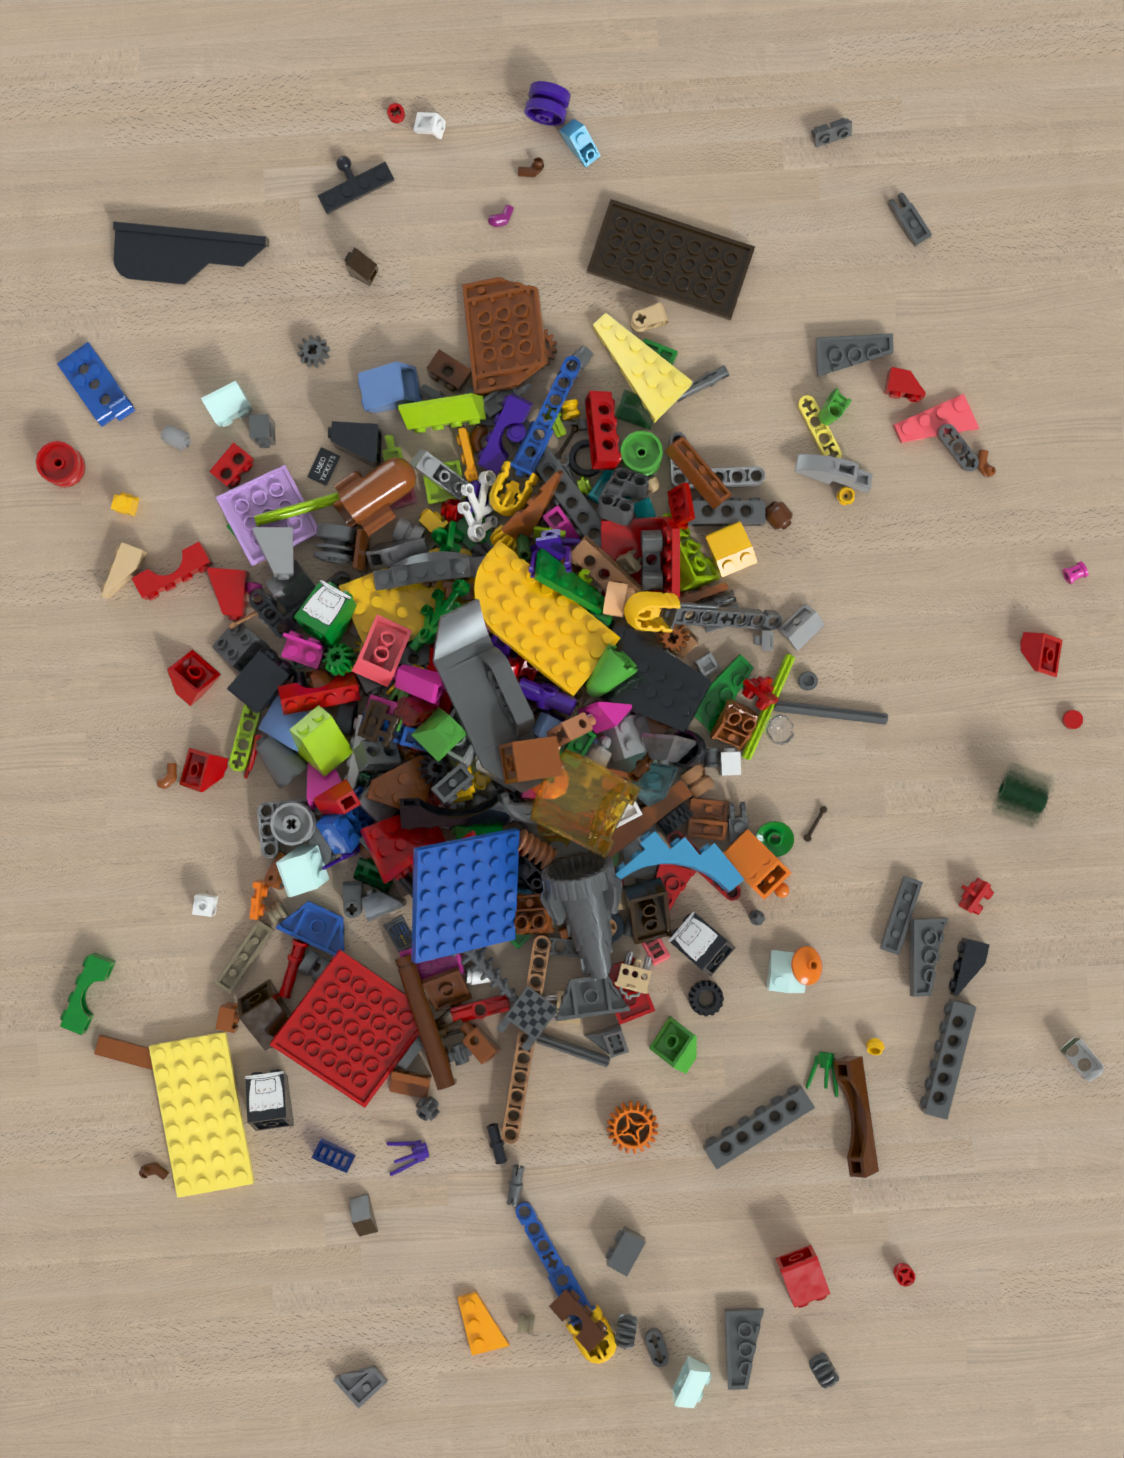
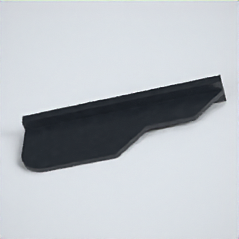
[113,221,269,285]

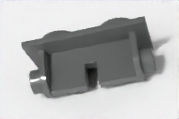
[811,118,852,147]

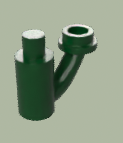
[516,533,532,562]

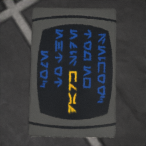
[384,915,412,952]

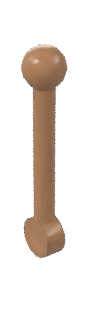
[228,611,258,629]

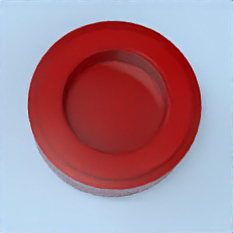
[1062,710,1083,729]

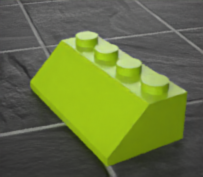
[398,393,486,434]

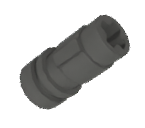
[557,345,594,386]

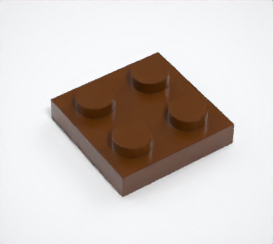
[422,966,472,1012]

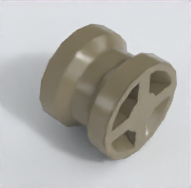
[265,900,288,924]
[517,1313,535,1335]

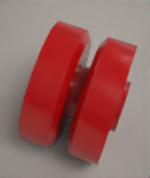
[36,441,86,488]

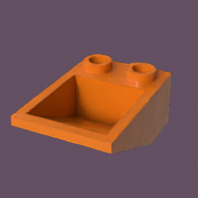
[723,829,792,900]

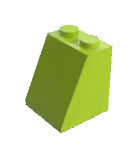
[289,705,354,777]

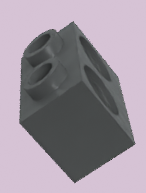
[249,414,276,448]
[353,739,401,771]

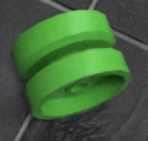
[620,431,663,478]

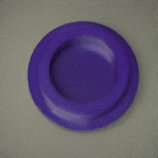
[507,423,526,442]

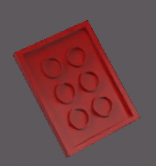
[600,516,680,601]
[360,814,476,884]

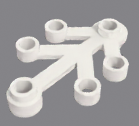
[457,470,498,542]

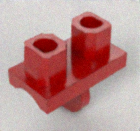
[742,676,779,710]
[958,878,994,915]

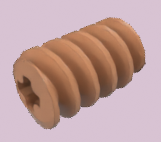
[518,829,557,869]

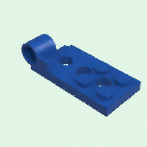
[57,342,136,427]

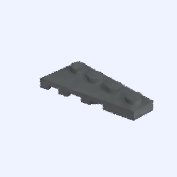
[910,917,948,997]
[725,1308,764,1390]

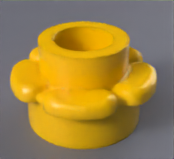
[836,487,855,505]
[865,1038,885,1055]

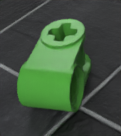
[818,388,852,426]

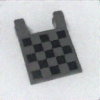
[497,986,559,1051]

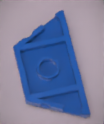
[276,901,345,956]

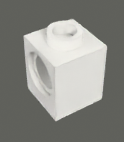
[719,748,741,776]
[192,893,219,917]

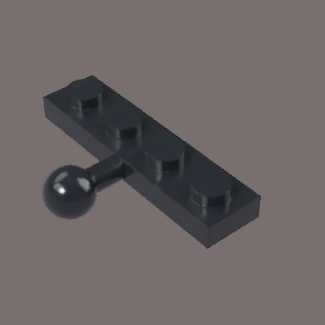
[318,156,395,214]

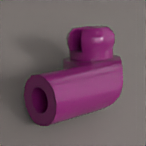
[488,204,514,227]

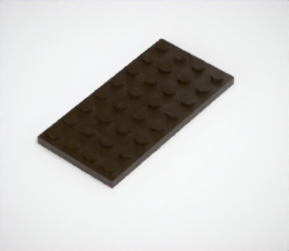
[587,199,755,321]

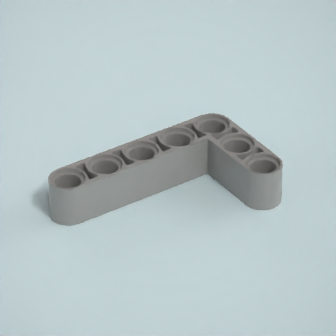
[668,432,765,490]
[257,798,321,858]

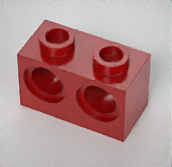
[209,442,254,489]

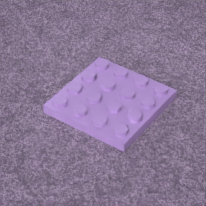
[216,465,317,567]

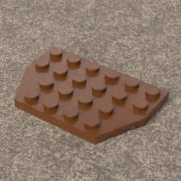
[462,277,547,395]

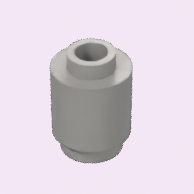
[161,425,191,451]

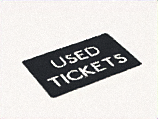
[307,447,340,486]

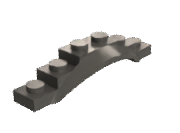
[373,551,485,591]

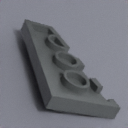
[815,333,893,377]

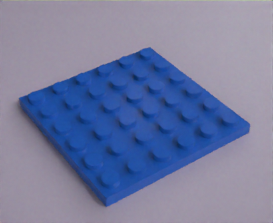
[411,828,520,964]

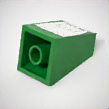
[294,580,357,648]

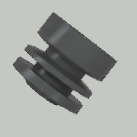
[314,523,357,564]

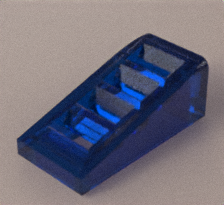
[311,1138,356,1173]

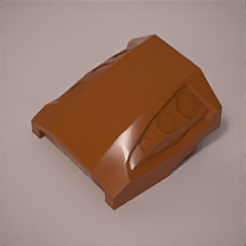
[710,700,759,751]
[514,893,554,935]

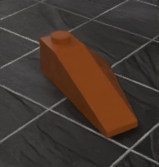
[501,470,564,541]

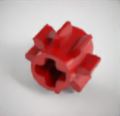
[441,499,464,522]

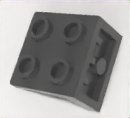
[212,621,270,672]

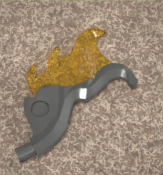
[501,792,570,847]

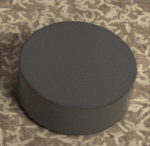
[798,671,818,691]

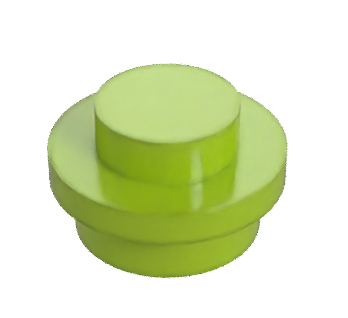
[577,476,592,495]

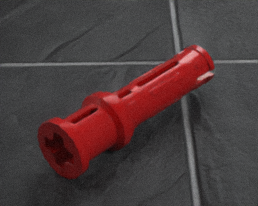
[278,939,309,998]

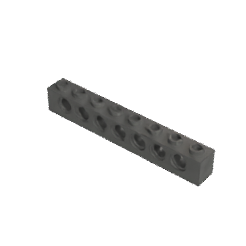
[506,419,601,548]

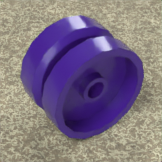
[524,81,571,126]

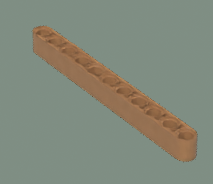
[502,934,551,1144]

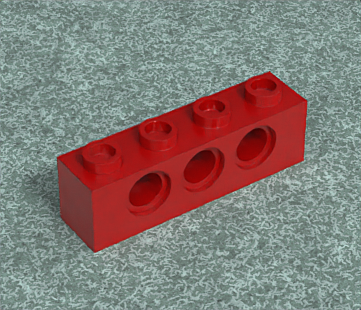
[584,391,621,470]

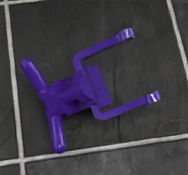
[529,529,581,578]

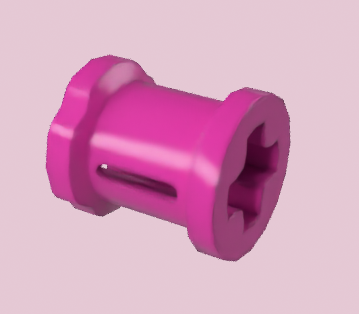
[1062,561,1089,584]

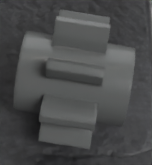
[448,1042,472,1066]
[415,1096,440,1121]

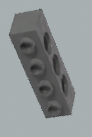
[688,497,765,526]
[355,644,430,696]

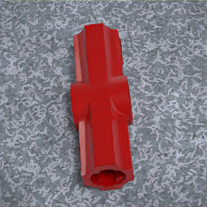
[450,995,510,1023]

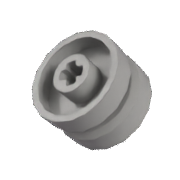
[270,802,317,846]

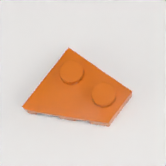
[249,879,269,920]

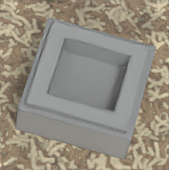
[694,652,720,676]

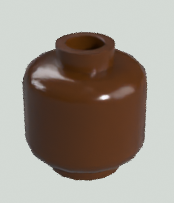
[765,501,793,530]

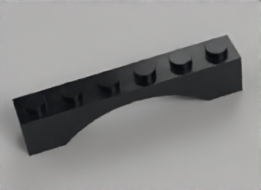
[399,792,518,830]

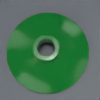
[756,821,794,857]

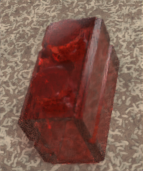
[394,695,439,727]

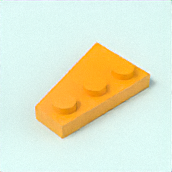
[458,1292,510,1355]

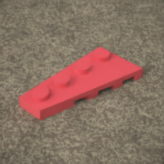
[893,394,979,443]

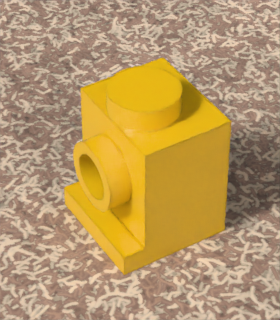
[111,492,140,517]
[419,508,449,533]

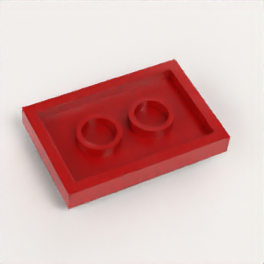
[608,956,655,1025]

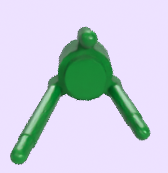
[806,1051,838,1097]

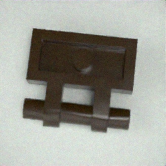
[357,699,402,747]

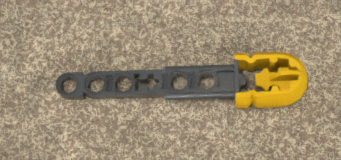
[624,591,783,632]

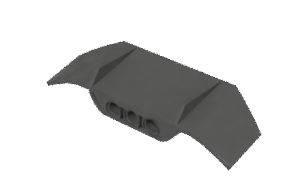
[432,599,553,793]

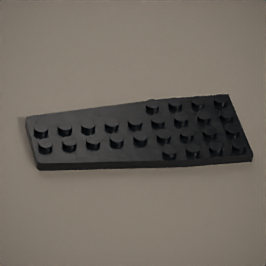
[579,604,712,732]

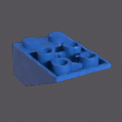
[316,786,374,854]

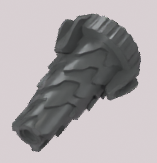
[540,852,622,980]

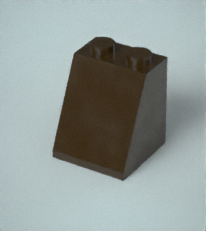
[237,979,292,1051]

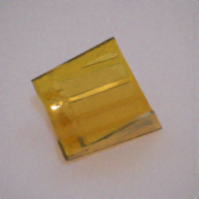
[530,749,641,858]

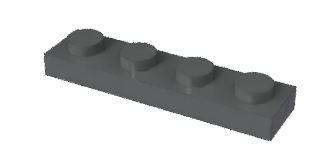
[880,876,923,955]

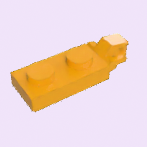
[456,427,479,483]

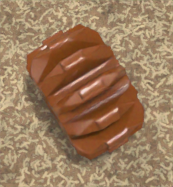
[657,624,690,653]

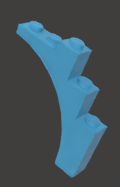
[615,831,744,893]

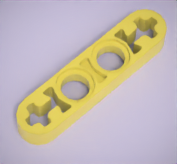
[797,395,842,458]

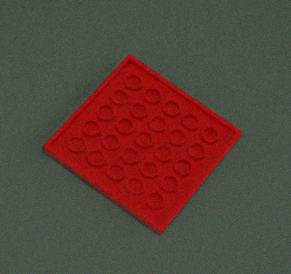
[270,949,434,1108]

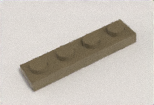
[214,919,275,994]

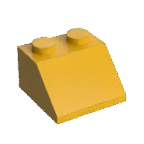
[705,521,757,577]

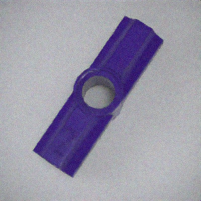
[519,677,577,716]

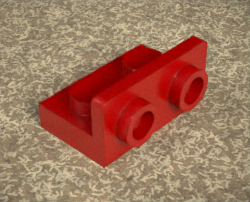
[667,482,695,530]

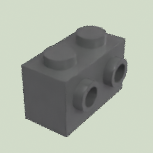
[431,763,474,805]
[605,1226,646,1277]

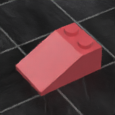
[352,615,412,687]

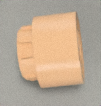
[603,581,635,617]

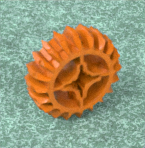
[607,1101,659,1154]

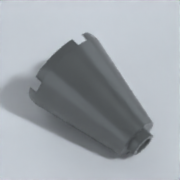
[255,735,308,789]

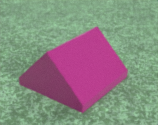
[578,702,632,734]

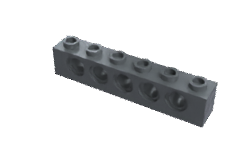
[920,999,976,1120]
[703,1085,815,1170]

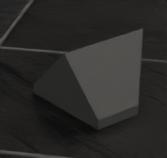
[584,1024,629,1058]

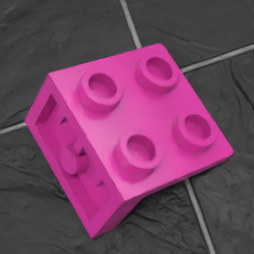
[281,631,326,670]

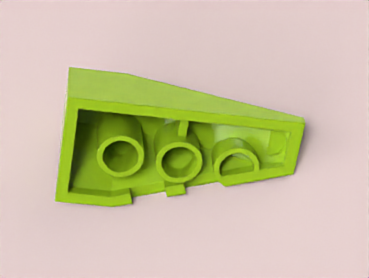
[663,513,720,591]

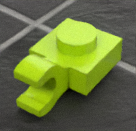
[382,435,403,462]

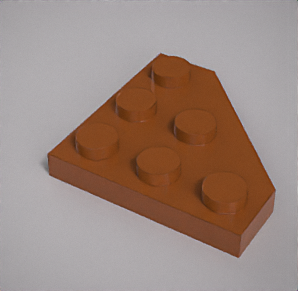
[366,755,436,810]

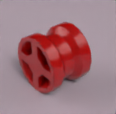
[893,1263,916,1287]

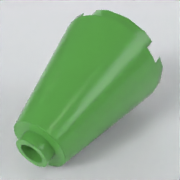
[585,643,638,698]

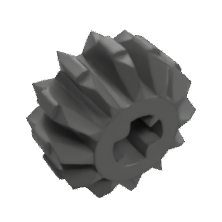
[297,335,330,368]
[615,1314,638,1349]
[809,1352,839,1389]

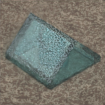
[629,763,678,807]

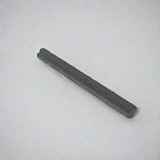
[774,701,888,725]

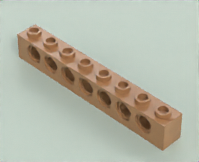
[571,535,699,659]

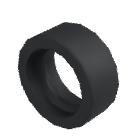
[569,439,601,477]
[336,701,358,736]

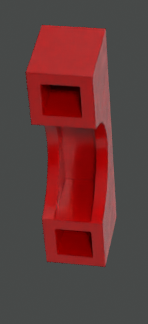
[131,541,214,601]
[278,672,361,715]

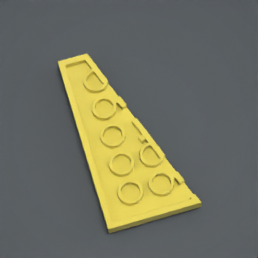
[593,313,693,423]

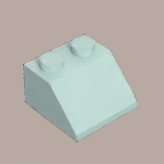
[201,381,253,427]
[276,844,329,897]
[672,1356,712,1408]

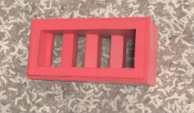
[641,938,670,966]

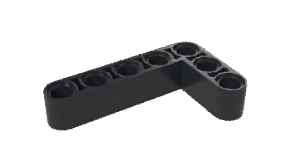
[248,571,352,638]

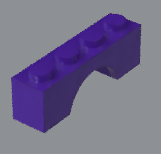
[477,393,534,475]

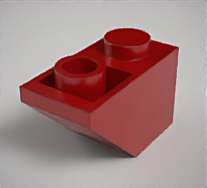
[884,367,926,402]
[313,779,361,814]

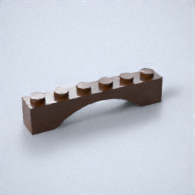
[833,1056,879,1178]

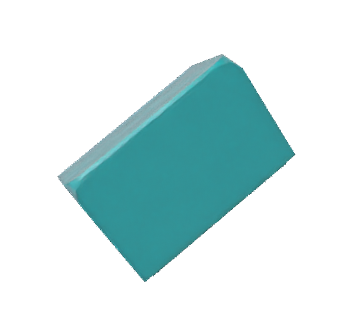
[634,497,657,518]

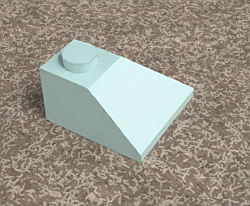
[766,950,805,993]

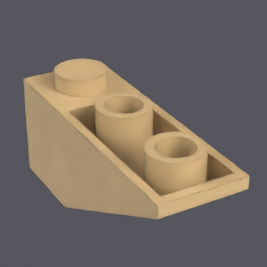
[101,542,147,599]

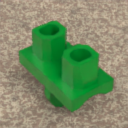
[431,520,463,553]

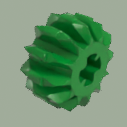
[323,643,357,676]

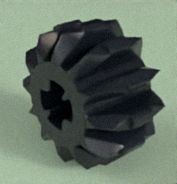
[417,754,451,786]

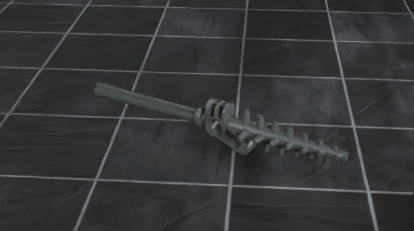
[359,836,518,1004]

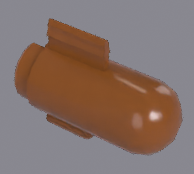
[333,457,417,536]

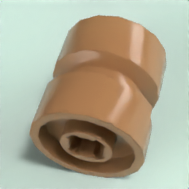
[680,763,715,798]

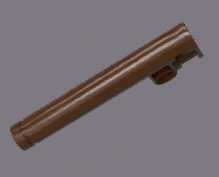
[395,954,457,1090]

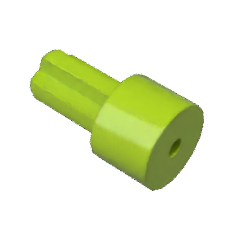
[543,404,566,438]

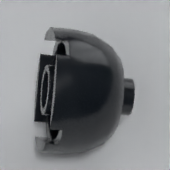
[672,730,707,768]

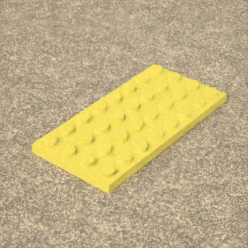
[149,1031,255,1198]

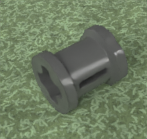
[703,748,721,768]

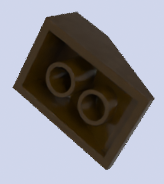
[623,877,672,945]

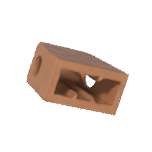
[546,712,596,746]

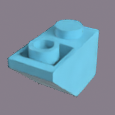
[559,119,601,167]

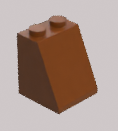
[499,736,564,784]

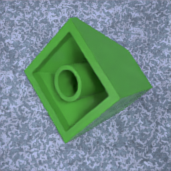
[411,707,467,762]
[649,1016,697,1074]

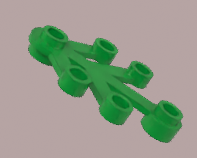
[418,579,470,645]

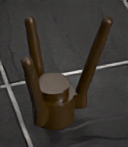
[435,1002,476,1039]

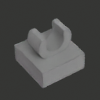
[753,630,774,651]

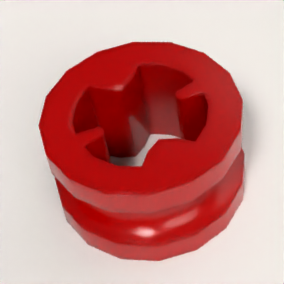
[387,103,405,124]

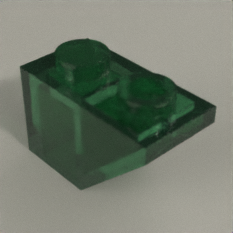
[615,389,653,430]

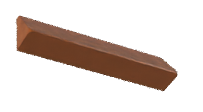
[665,436,732,509]

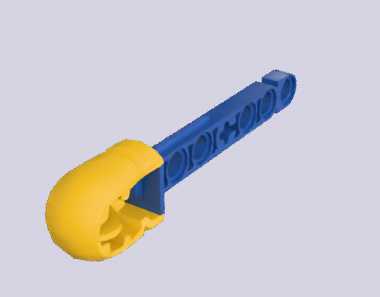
[489,356,581,517]
[516,1201,617,1364]

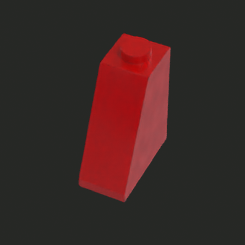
[207,567,249,621]

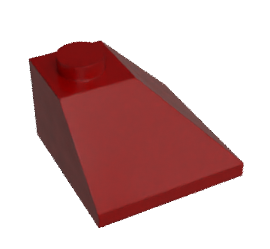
[1020,632,1063,677]
[167,649,221,706]
[179,748,229,792]

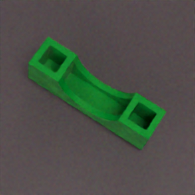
[60,953,116,1035]

